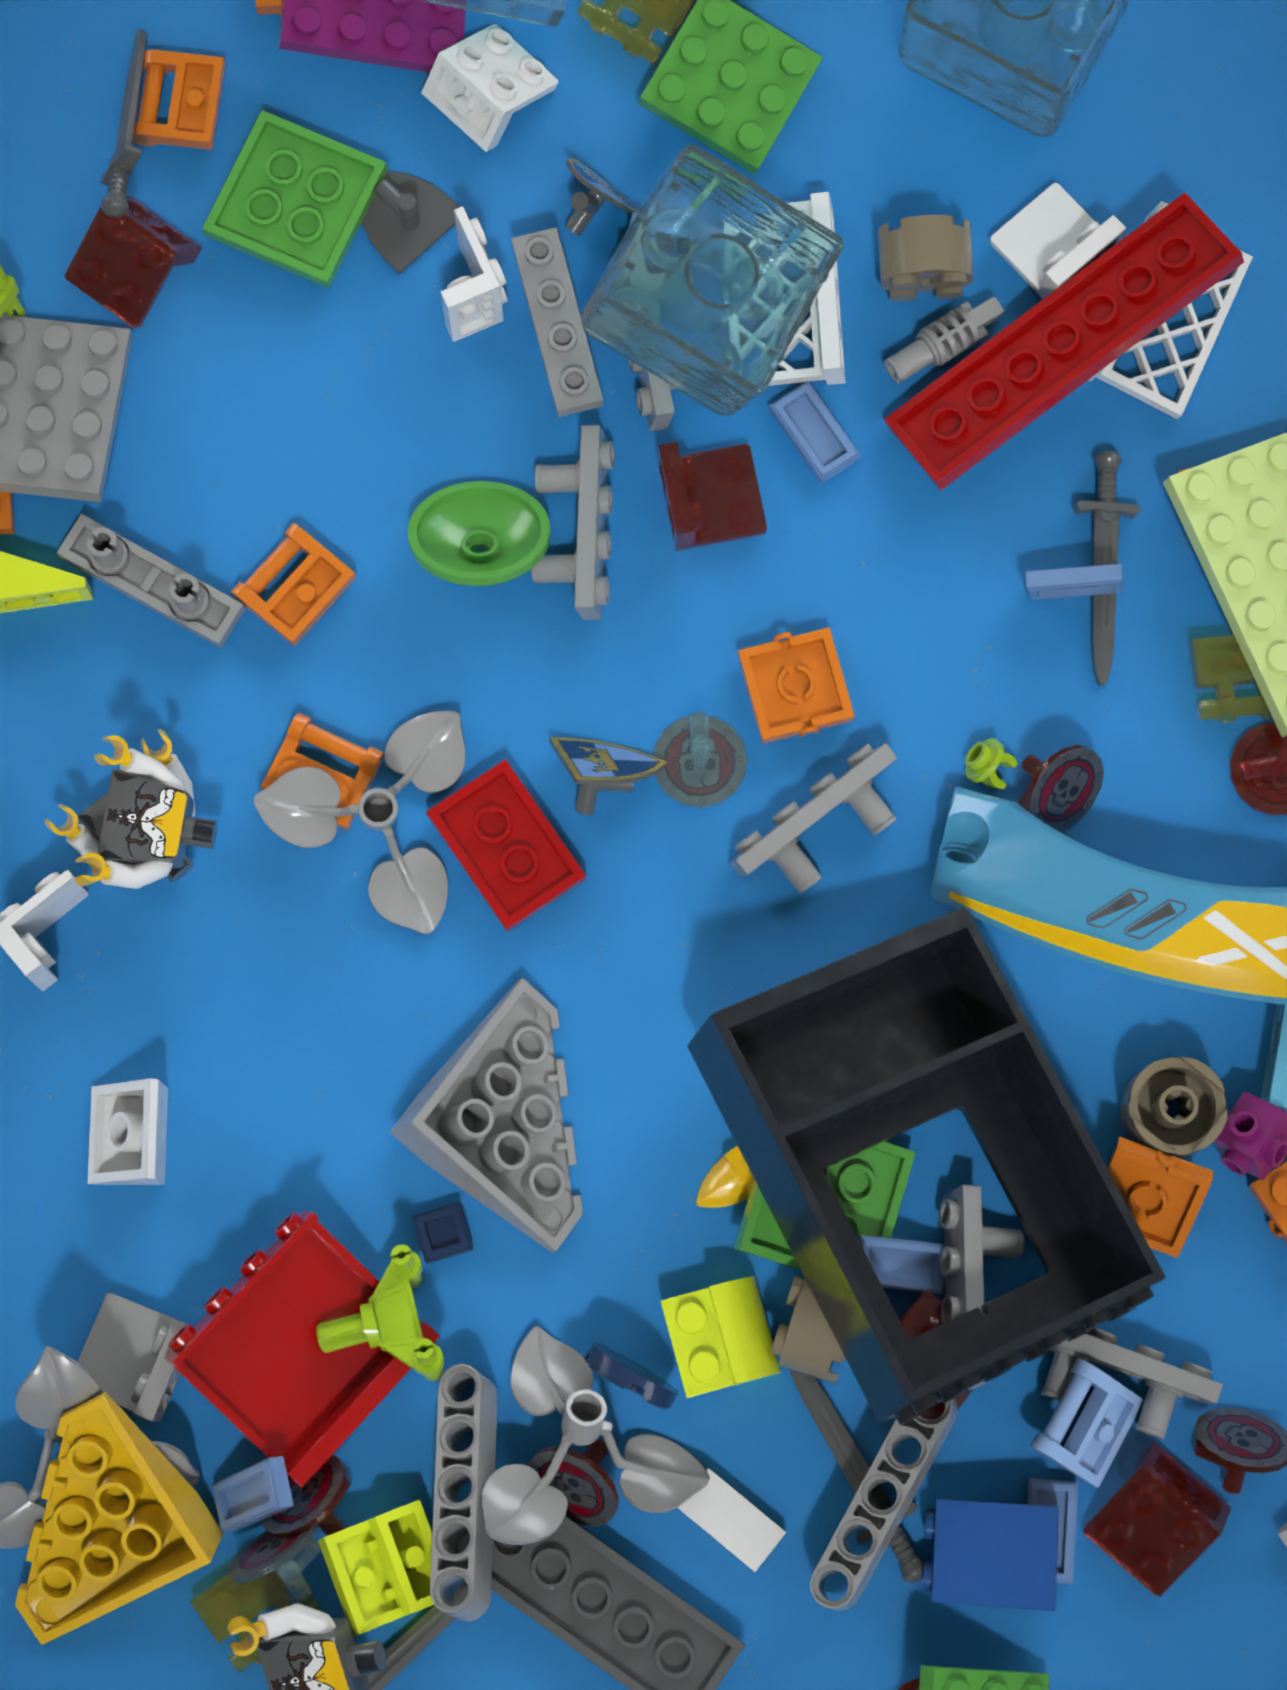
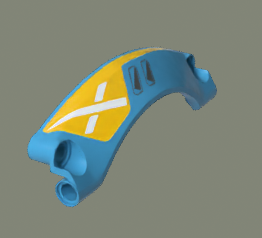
[930,786,1287,1005]

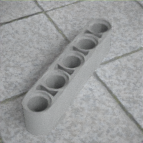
[430,1364,498,1622]
[810,1398,958,1611]

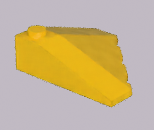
[15,1392,224,1645]

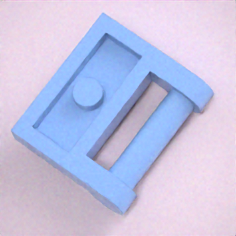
[1030,1358,1144,1488]

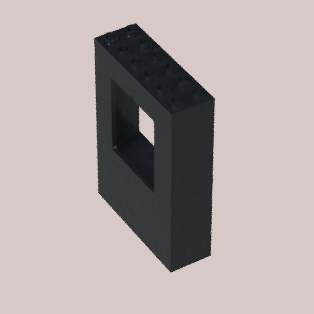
[687,906,1166,1425]

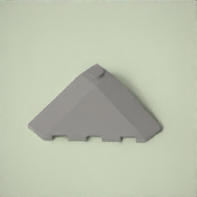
[389,978,583,1253]

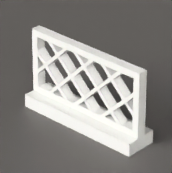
[721,192,846,390]
[1089,201,1253,419]

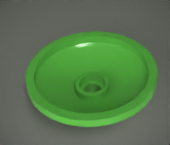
[408,481,550,587]

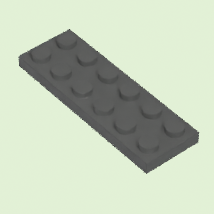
[455,1468,745,1690]

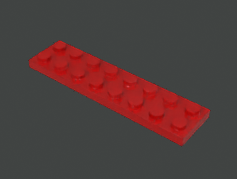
[884,192,1244,491]

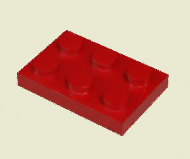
[426,759,586,932]

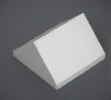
[88,1078,168,1185]

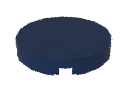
[584,1342,678,1409]

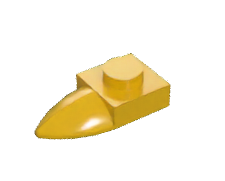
[696,1146,754,1208]

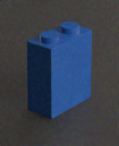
[923,1499,1059,1611]

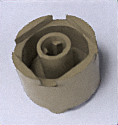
[878,215,974,302]
[1119,1057,1228,1159]
[771,1275,845,1384]

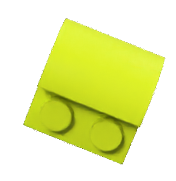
[660,1276,781,1399]
[318,1499,455,1636]

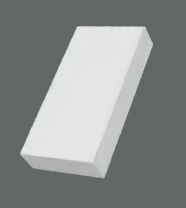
[677,1468,787,1572]

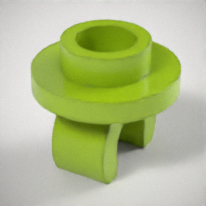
[965,738,1018,789]

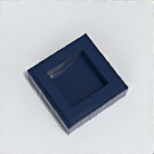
[412,1202,473,1265]

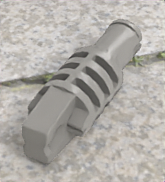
[884,296,1004,384]

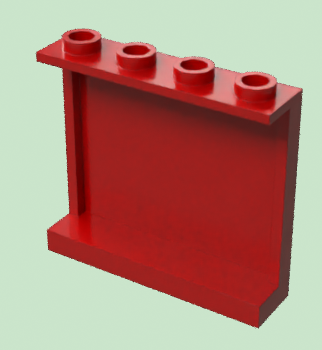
[164,1211,440,1487]

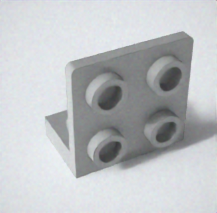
[78,1293,194,1422]

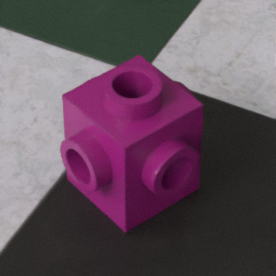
[1214,1091,1287,1181]

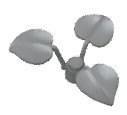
[254,711,465,934]
[481,1326,710,1545]
[0,1346,200,1549]

